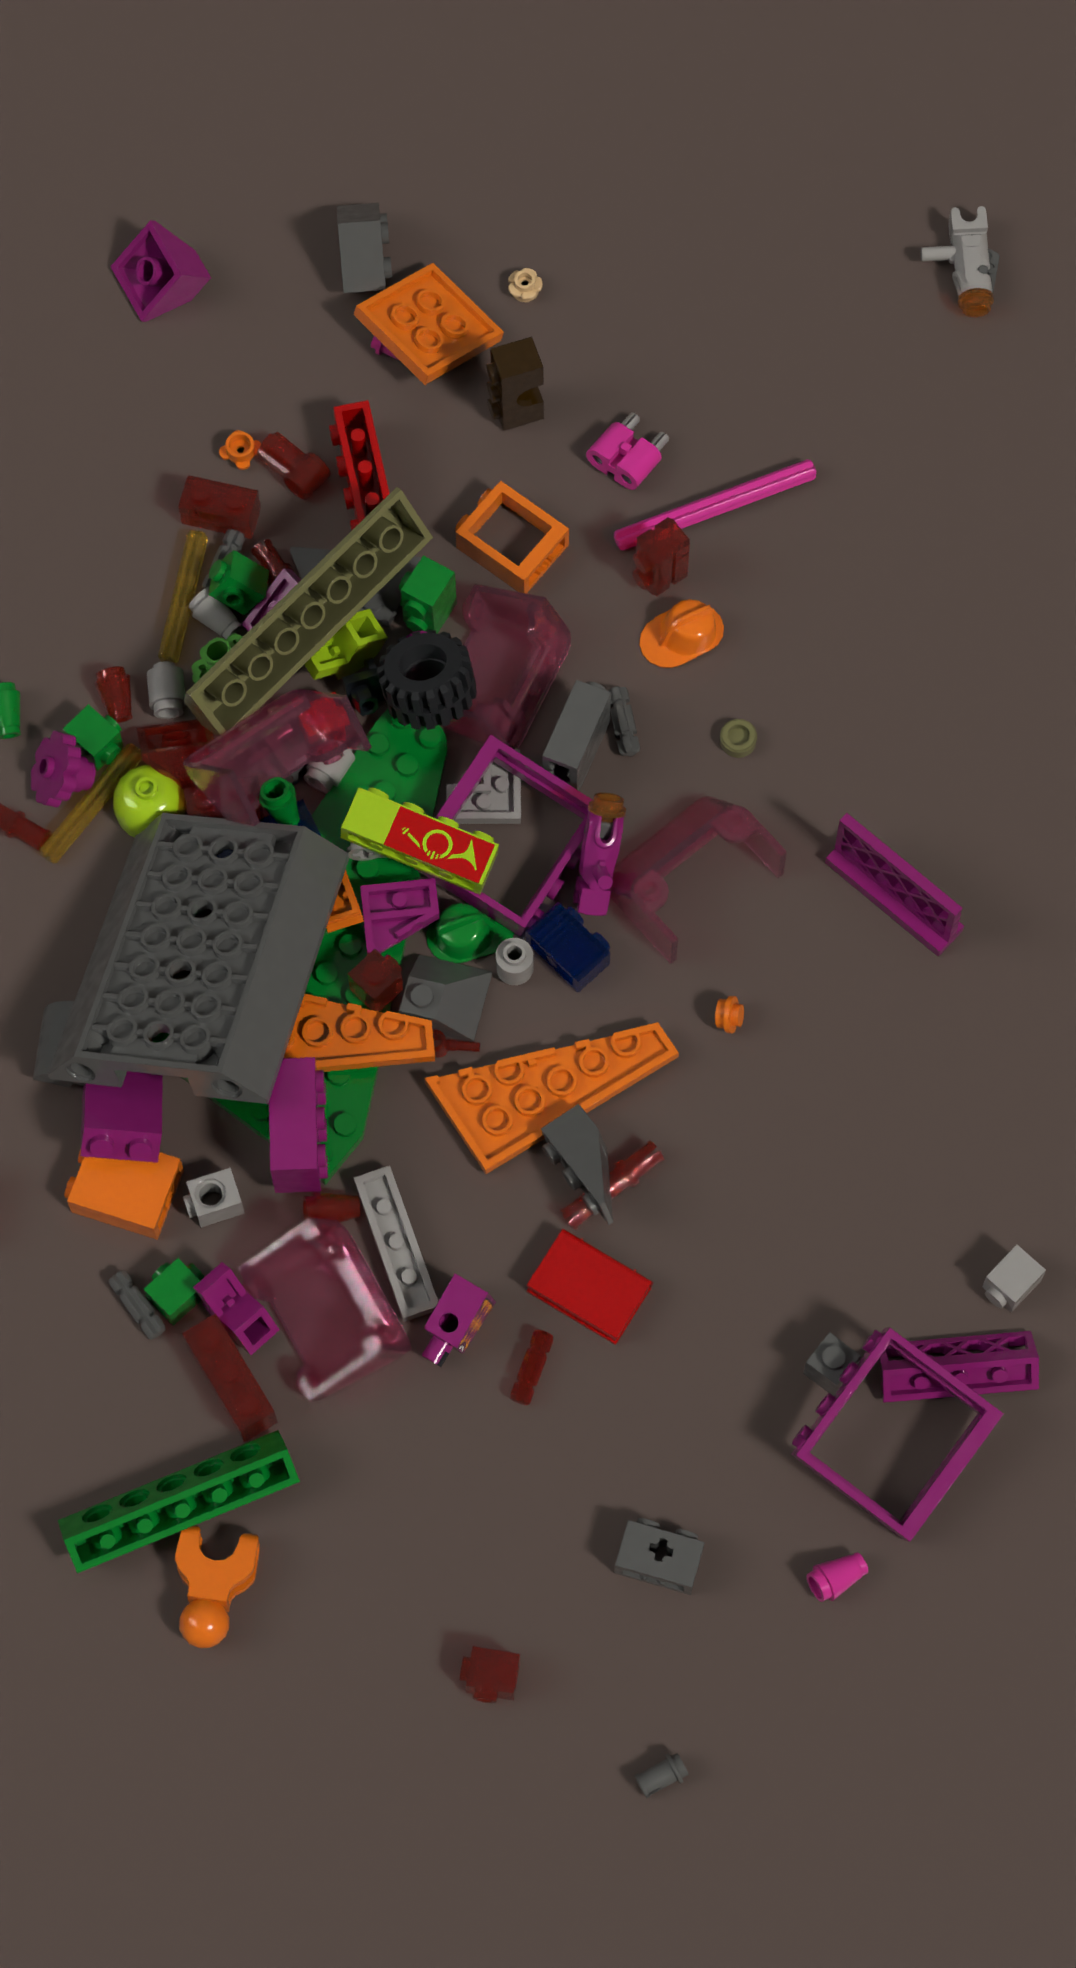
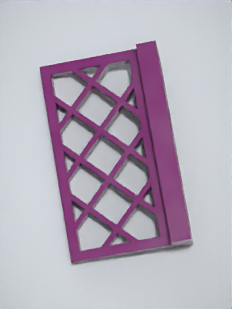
[825,813,964,957]

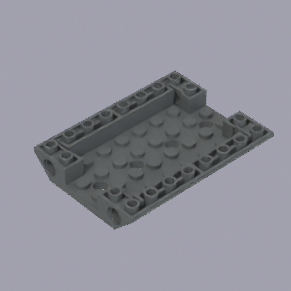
[47,813,349,1104]

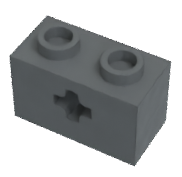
[614,1518,705,1595]

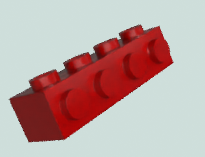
[329,400,390,531]

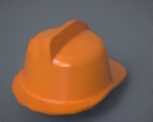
[639,599,724,668]

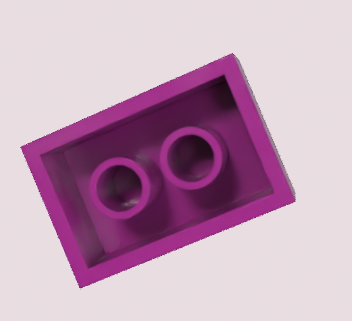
[269,1057,328,1193]

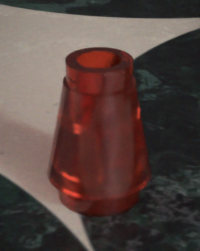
[94,666,133,723]
[302,1192,360,1230]

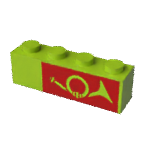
[341,787,499,895]

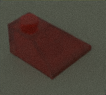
[136,719,221,792]

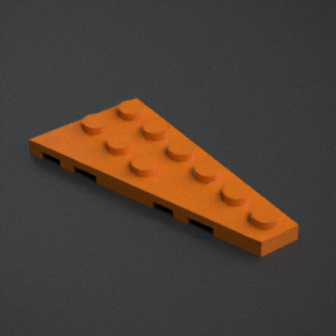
[284,994,435,1072]
[425,1022,679,1174]

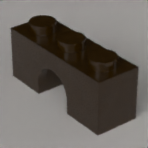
[486,336,544,431]

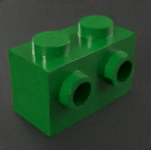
[399,555,457,634]

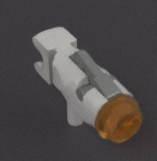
[921,206,1000,317]

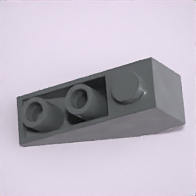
[541,1104,613,1225]

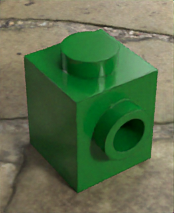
[209,550,269,615]
[62,704,124,771]
[144,1258,205,1326]

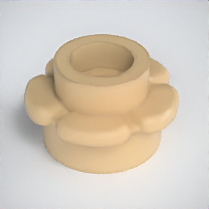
[508,268,543,302]

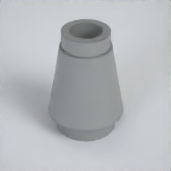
[188,587,242,639]

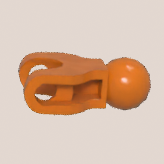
[175,1525,260,1649]

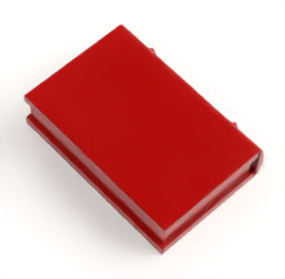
[526,1229,653,1345]

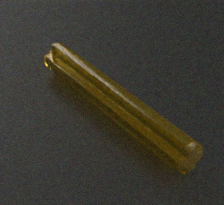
[158,530,208,664]
[40,743,144,864]

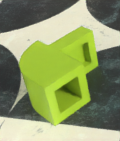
[304,609,388,680]

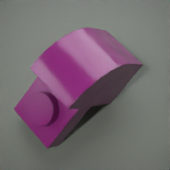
[193,1262,280,1355]

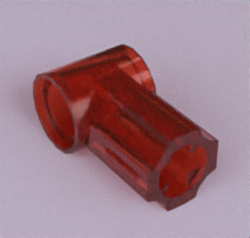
[257,431,331,500]

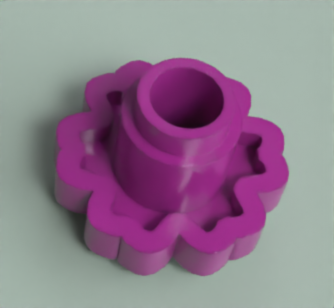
[31,730,96,808]

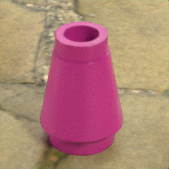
[806,1552,868,1602]

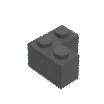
[337,203,392,293]

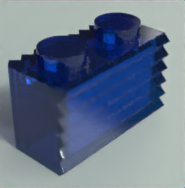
[525,902,611,992]

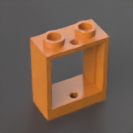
[455,480,569,596]

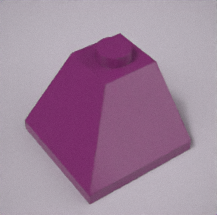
[110,220,211,322]

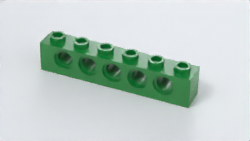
[57,1430,300,1574]

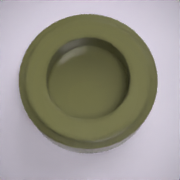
[720,719,757,758]

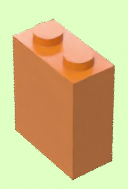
[64,1149,184,1240]

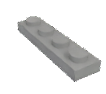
[354,1165,438,1322]

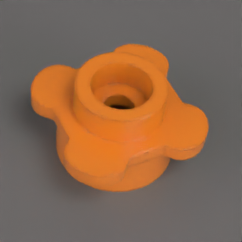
[219,430,262,470]

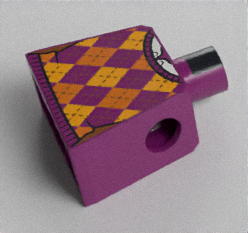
[421,1273,496,1367]

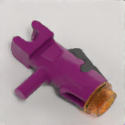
[573,792,626,916]

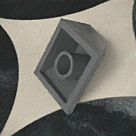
[399,955,492,1043]

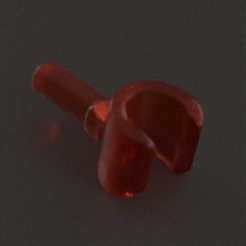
[433,1030,480,1058]

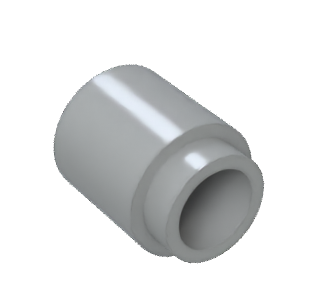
[146,661,186,719]
[304,736,355,793]
[496,938,534,985]

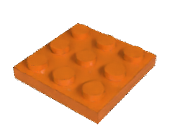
[353,263,504,385]

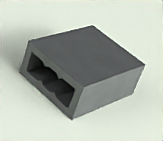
[542,680,611,791]

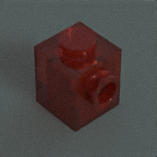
[348,949,403,1012]
[460,1646,521,1703]

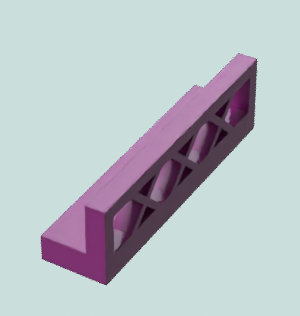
[878,1331,1039,1403]

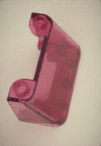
[440,584,571,749]
[238,1218,411,1401]

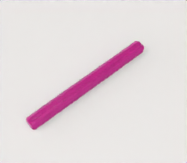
[614,459,817,550]

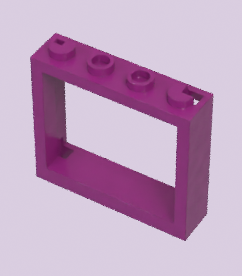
[412,734,604,937]
[791,1327,1004,1542]

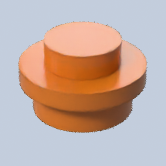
[715,996,744,1034]

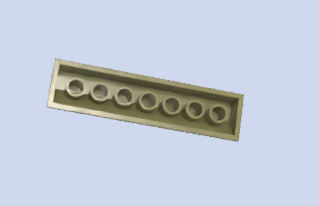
[184,487,433,742]

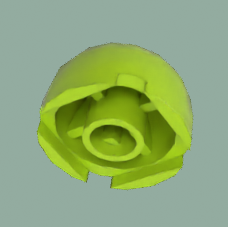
[113,765,188,837]

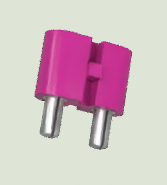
[586,412,669,490]

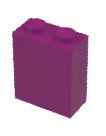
[80,1071,163,1163]

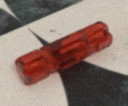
[510,1329,553,1405]

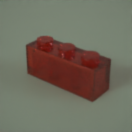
[182,1314,278,1442]

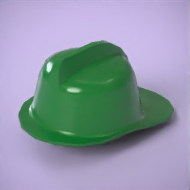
[426,901,514,964]

